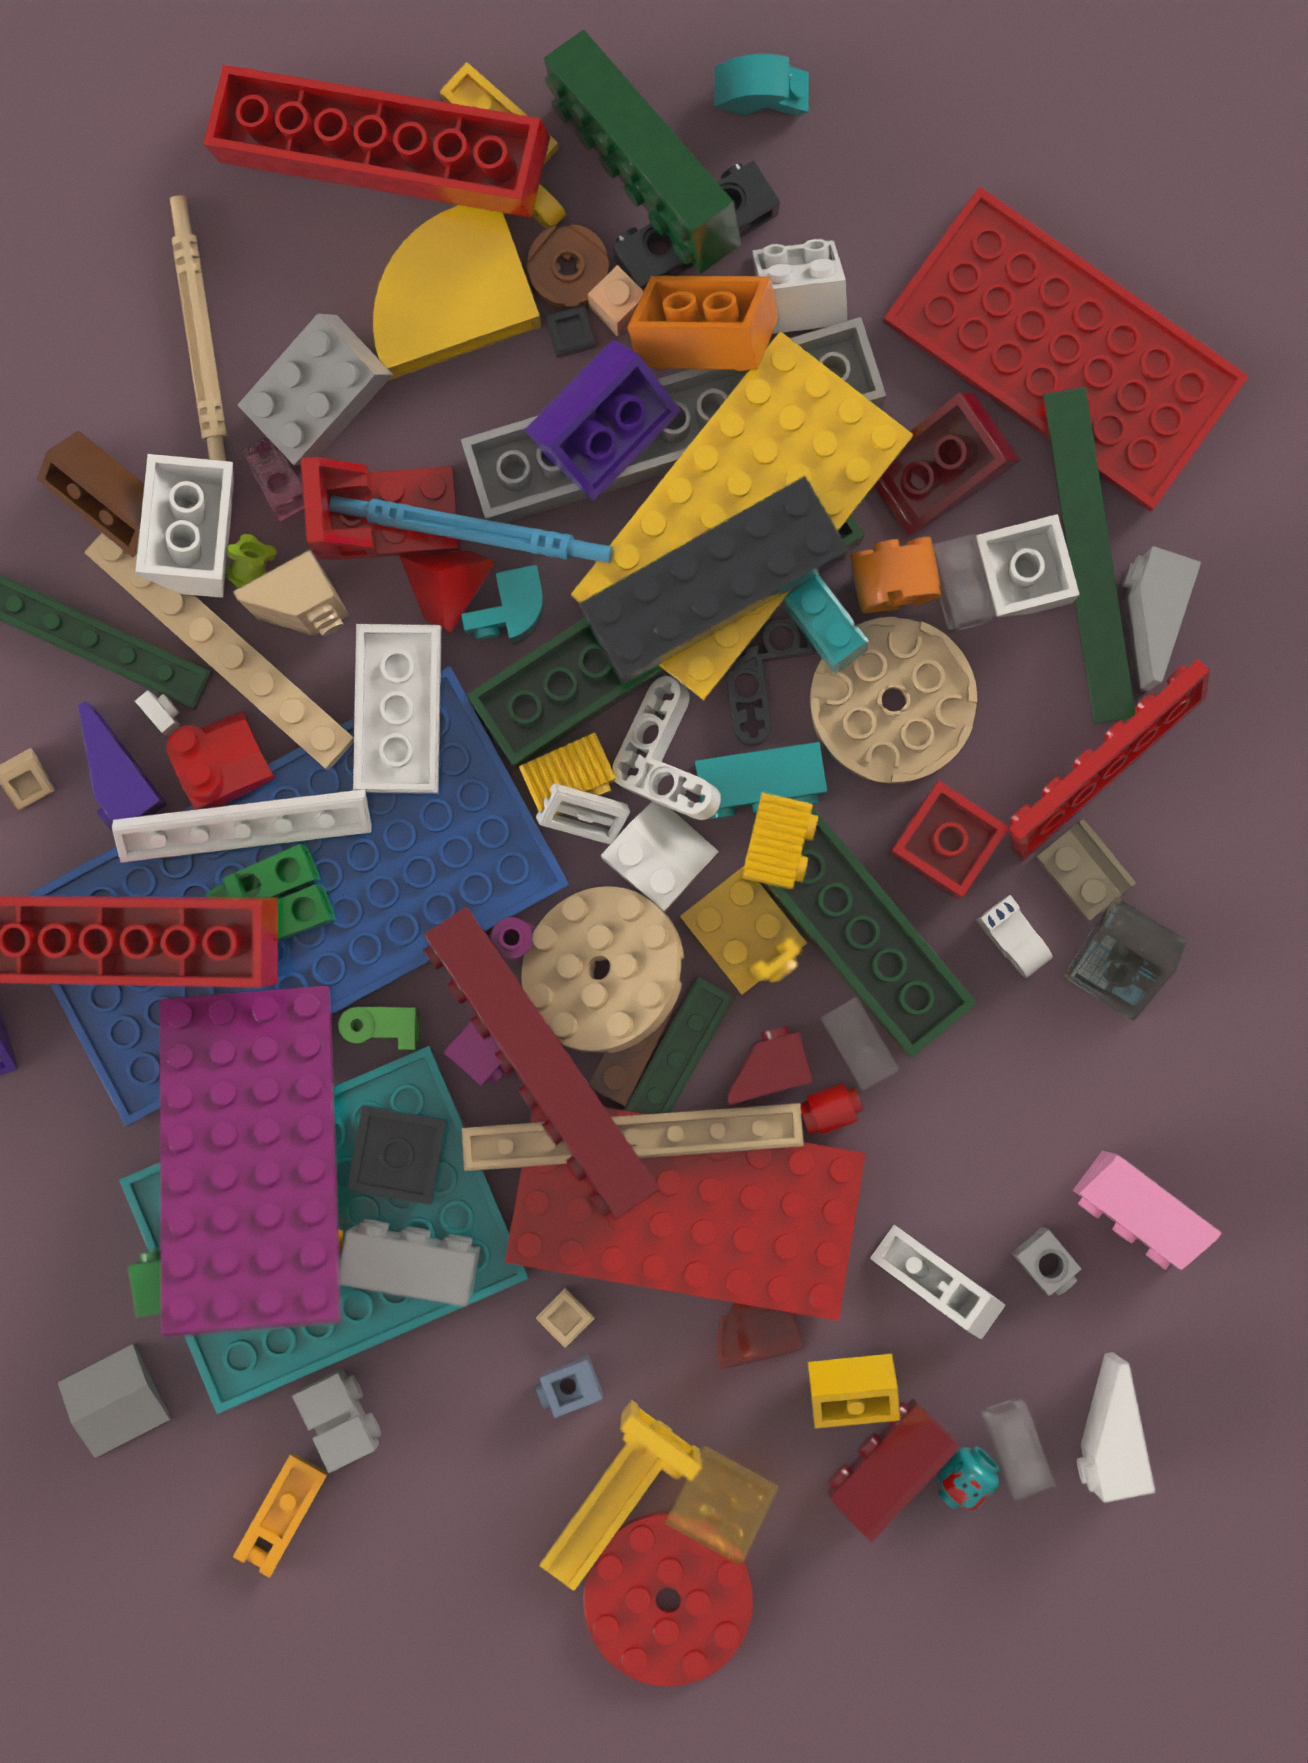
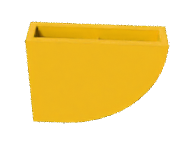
[373,205,541,380]

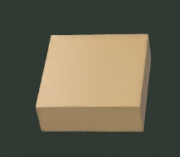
[536,1287,595,1348]

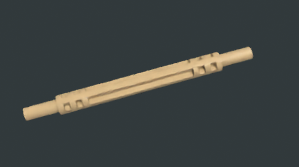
[170,195,227,461]

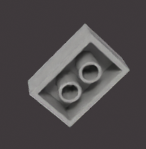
[238,314,393,465]
[340,1219,481,1306]

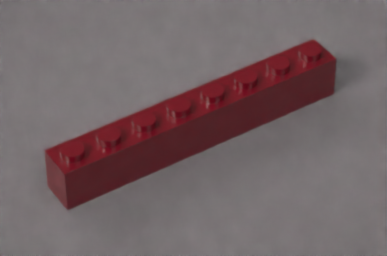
[423,906,660,1221]

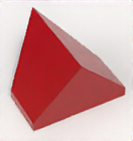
[399,551,495,633]

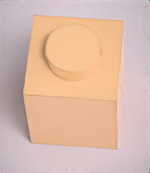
[588,265,644,337]

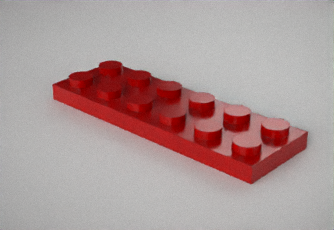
[1009,659,1210,861]

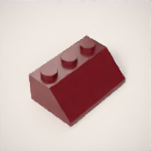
[828,1399,960,1543]

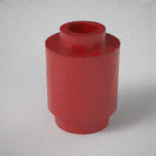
[800,1082,864,1135]

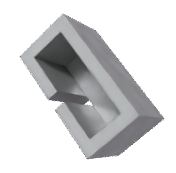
[292,1368,381,1473]

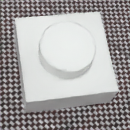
[135,690,182,737]

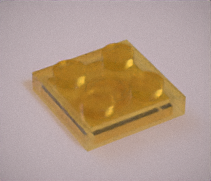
[665,1445,779,1565]

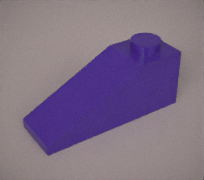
[78,701,167,831]

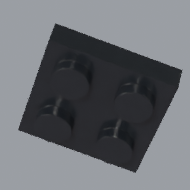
[347,1105,447,1205]

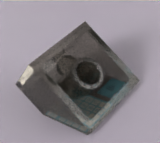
[1063,897,1188,1021]

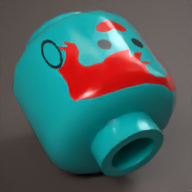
[936,1446,1000,1511]

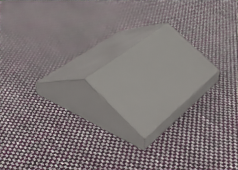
[58,1343,172,1458]

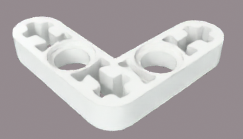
[612,676,721,820]

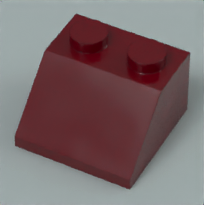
[725,1026,813,1105]

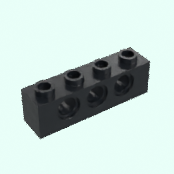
[613,160,780,291]

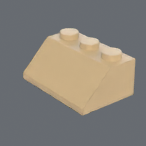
[234,550,350,636]

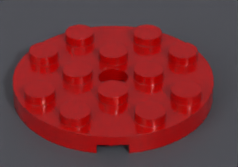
[584,1512,753,1686]

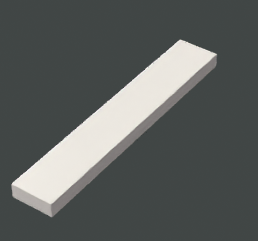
[112,789,372,863]

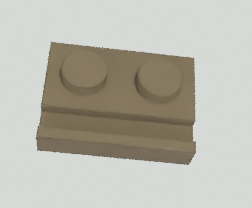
[1035,818,1136,921]

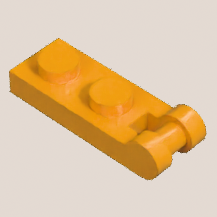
[233,1452,328,1578]

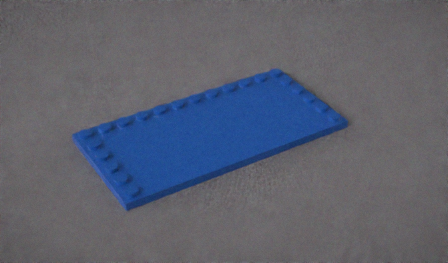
[28,666,570,1126]

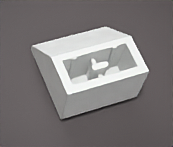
[753,239,848,334]

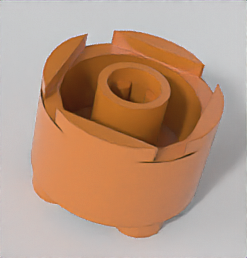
[850,537,942,614]

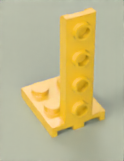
[680,866,807,995]
[539,1399,702,1591]

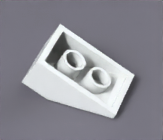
[1077,1352,1155,1502]

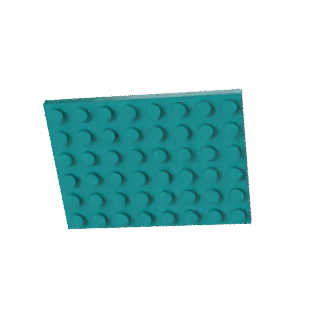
[119,1046,529,1414]

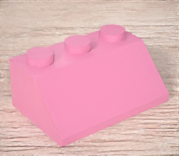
[1073,1150,1221,1270]

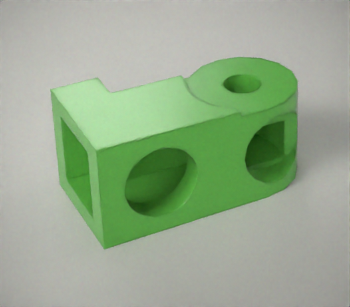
[338,1007,420,1050]

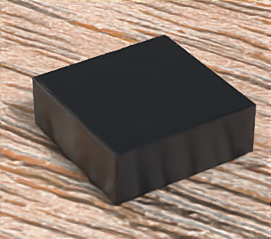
[545,305,596,358]

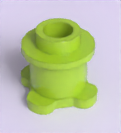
[226,534,277,588]

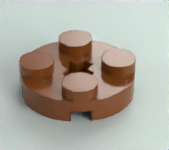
[527,224,609,310]

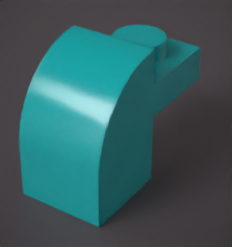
[714,54,809,117]
[461,565,544,644]

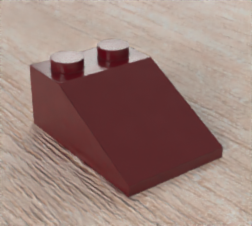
[874,392,1020,536]

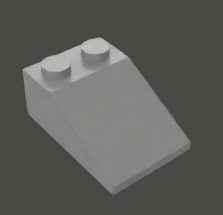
[1122,546,1201,693]

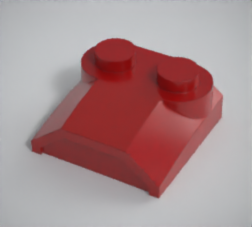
[166,711,275,810]

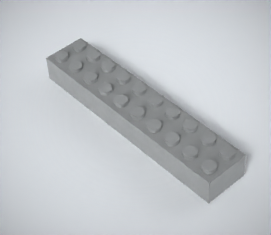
[461,317,886,523]

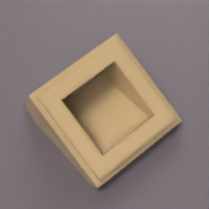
[0,748,55,811]

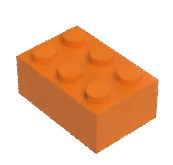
[628,276,778,371]

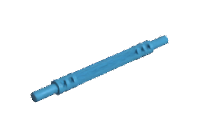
[329,495,613,563]

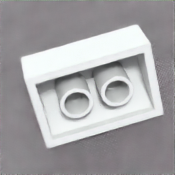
[135,454,234,598]

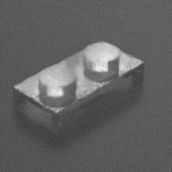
[820,997,899,1091]

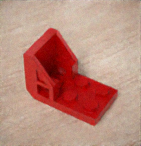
[301,457,460,560]

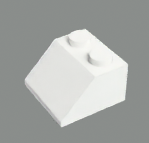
[975,514,1080,617]
[601,801,719,912]

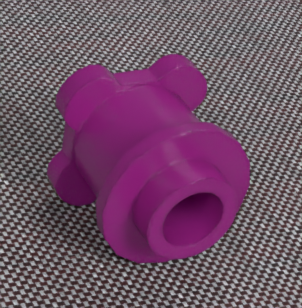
[491,917,536,962]

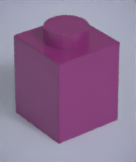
[443,1021,505,1086]

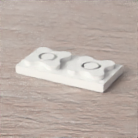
[353,624,441,794]

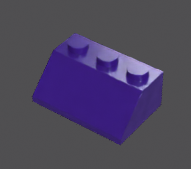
[525,340,681,501]

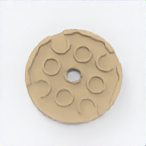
[810,617,977,784]
[521,886,684,1053]

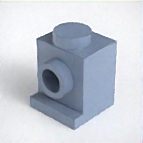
[536,1354,603,1418]

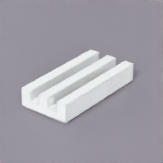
[536,783,630,845]

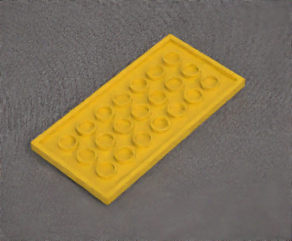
[571,331,913,700]

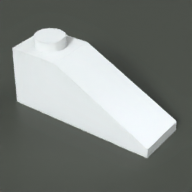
[870,1225,1006,1340]

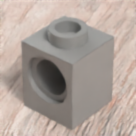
[1011,1226,1082,1296]

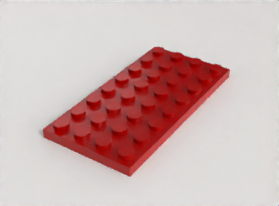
[883,186,1249,512]
[505,1107,866,1321]

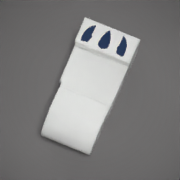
[976,895,1053,979]

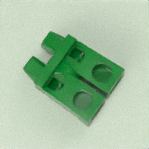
[206,844,337,942]

